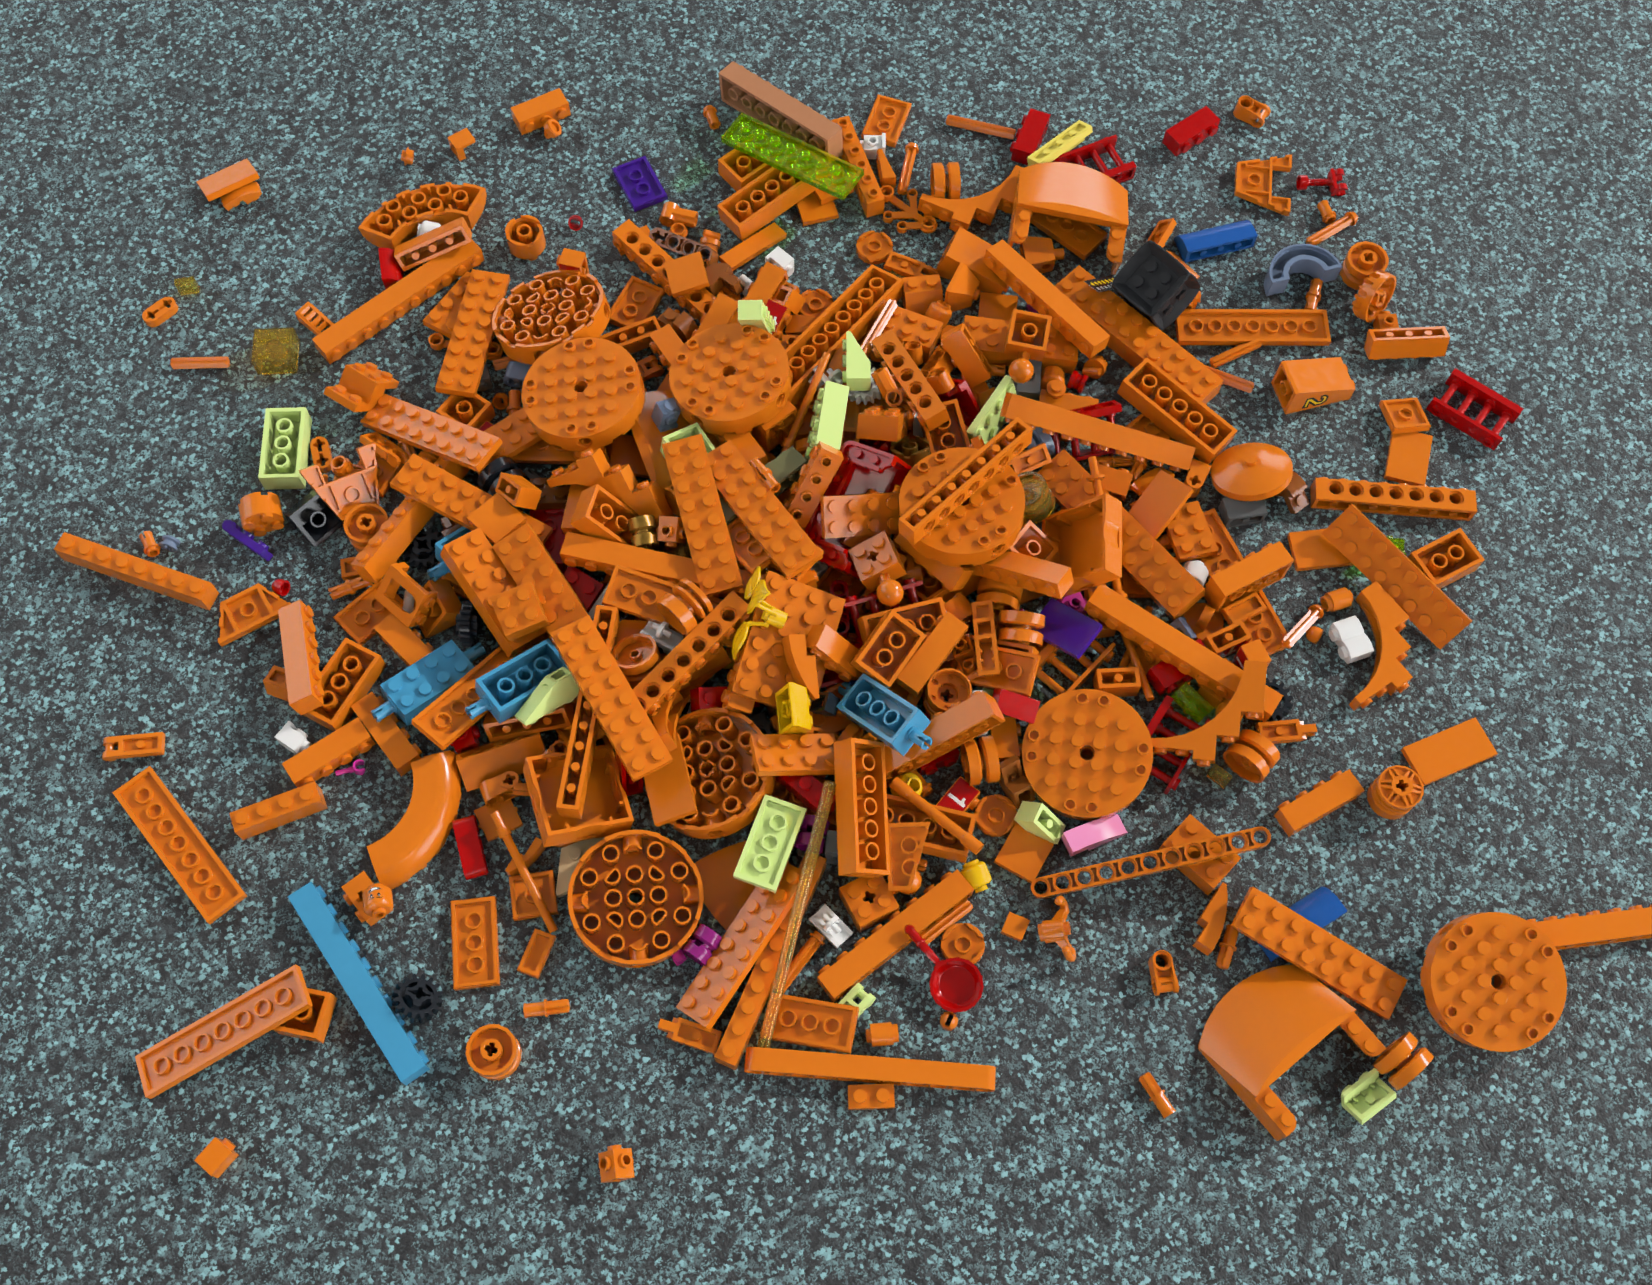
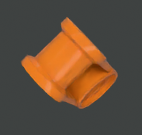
[1233,95,1271,128]
[1184,459,1211,498]
[479,771,522,808]
[1148,950,1179,996]

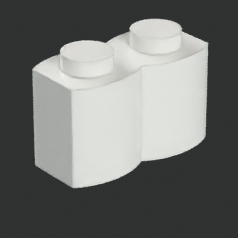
[1328,615,1374,664]

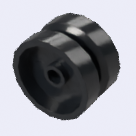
[477,456,530,505]

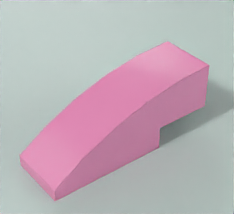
[1061,814,1128,857]

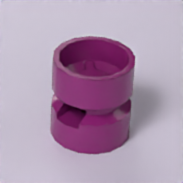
[795,814,830,854]
[682,924,722,966]

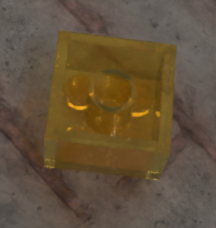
[251,328,300,375]

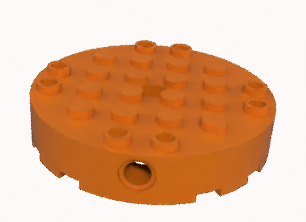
[492,270,611,365]
[669,323,792,435]
[521,337,645,451]
[899,447,1025,567]
[1021,689,1153,821]
[644,708,776,839]
[568,830,703,968]
[1420,912,1567,1052]

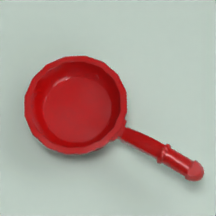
[904,924,984,1013]

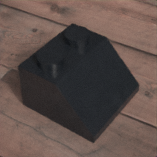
[283,489,344,548]

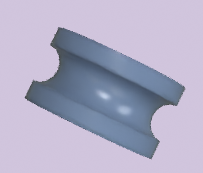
[159,535,181,553]

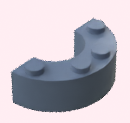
[1264,244,1342,296]

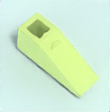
[842,331,871,391]
[515,667,579,726]

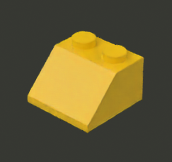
[775,682,813,734]

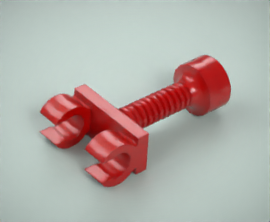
[1296,168,1348,196]

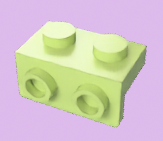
[1341,1068,1396,1125]

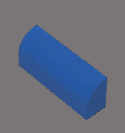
[1174,220,1258,263]
[1258,886,1347,962]

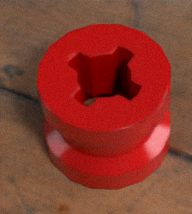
[1067,370,1089,394]

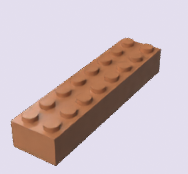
[718,61,843,167]

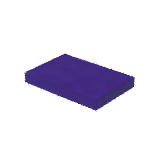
[612,156,668,212]
[1035,598,1103,660]

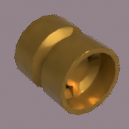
[628,515,659,549]

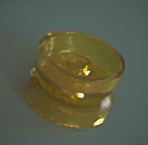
[1018,471,1055,524]

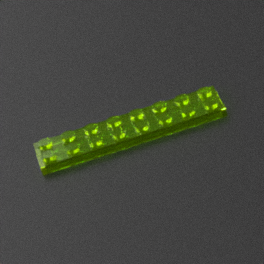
[721,112,864,201]

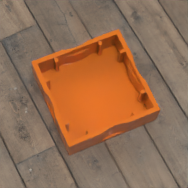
[1042,493,1122,600]
[523,744,634,848]

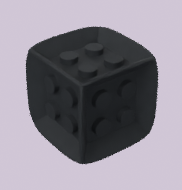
[1112,240,1201,331]

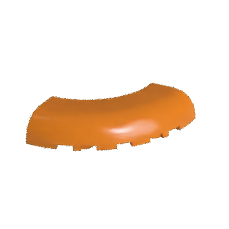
[358,182,487,250]
[367,751,462,890]

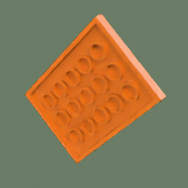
[730,570,846,716]

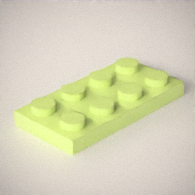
[967,375,1017,444]
[733,794,807,893]

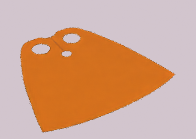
[694,840,789,931]

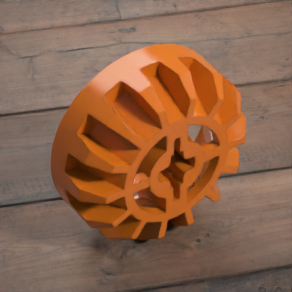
[1352,270,1396,323]

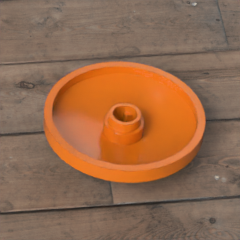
[1211,442,1293,501]

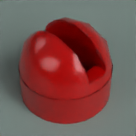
[568,215,583,231]
[271,579,290,596]

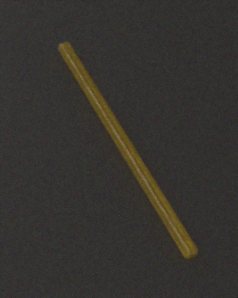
[757,781,836,1048]

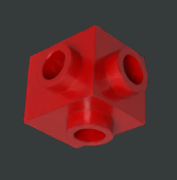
[450,725,481,753]

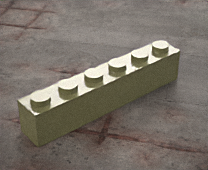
[720,446,808,525]

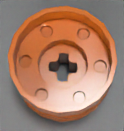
[656,578,713,636]
[922,668,972,716]
[1367,765,1424,820]

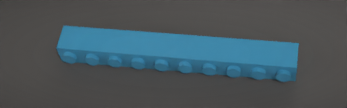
[288,882,430,1085]

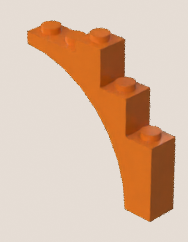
[917,165,1023,232]
[546,448,675,532]
[1349,581,1413,711]
[643,645,732,752]
[1151,660,1267,767]

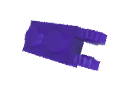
[222,519,273,562]

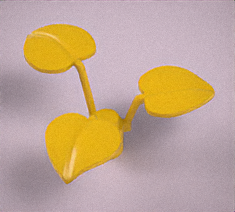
[732,566,788,661]

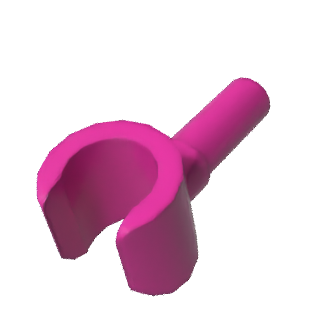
[335,759,365,776]
[672,937,694,966]

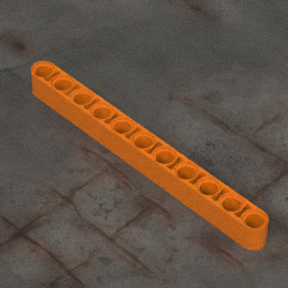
[1031,826,1271,899]
[744,1047,996,1092]

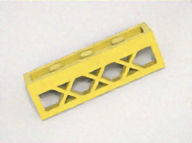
[1027,120,1093,166]

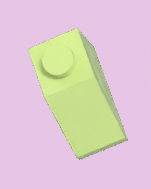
[1014,801,1066,844]

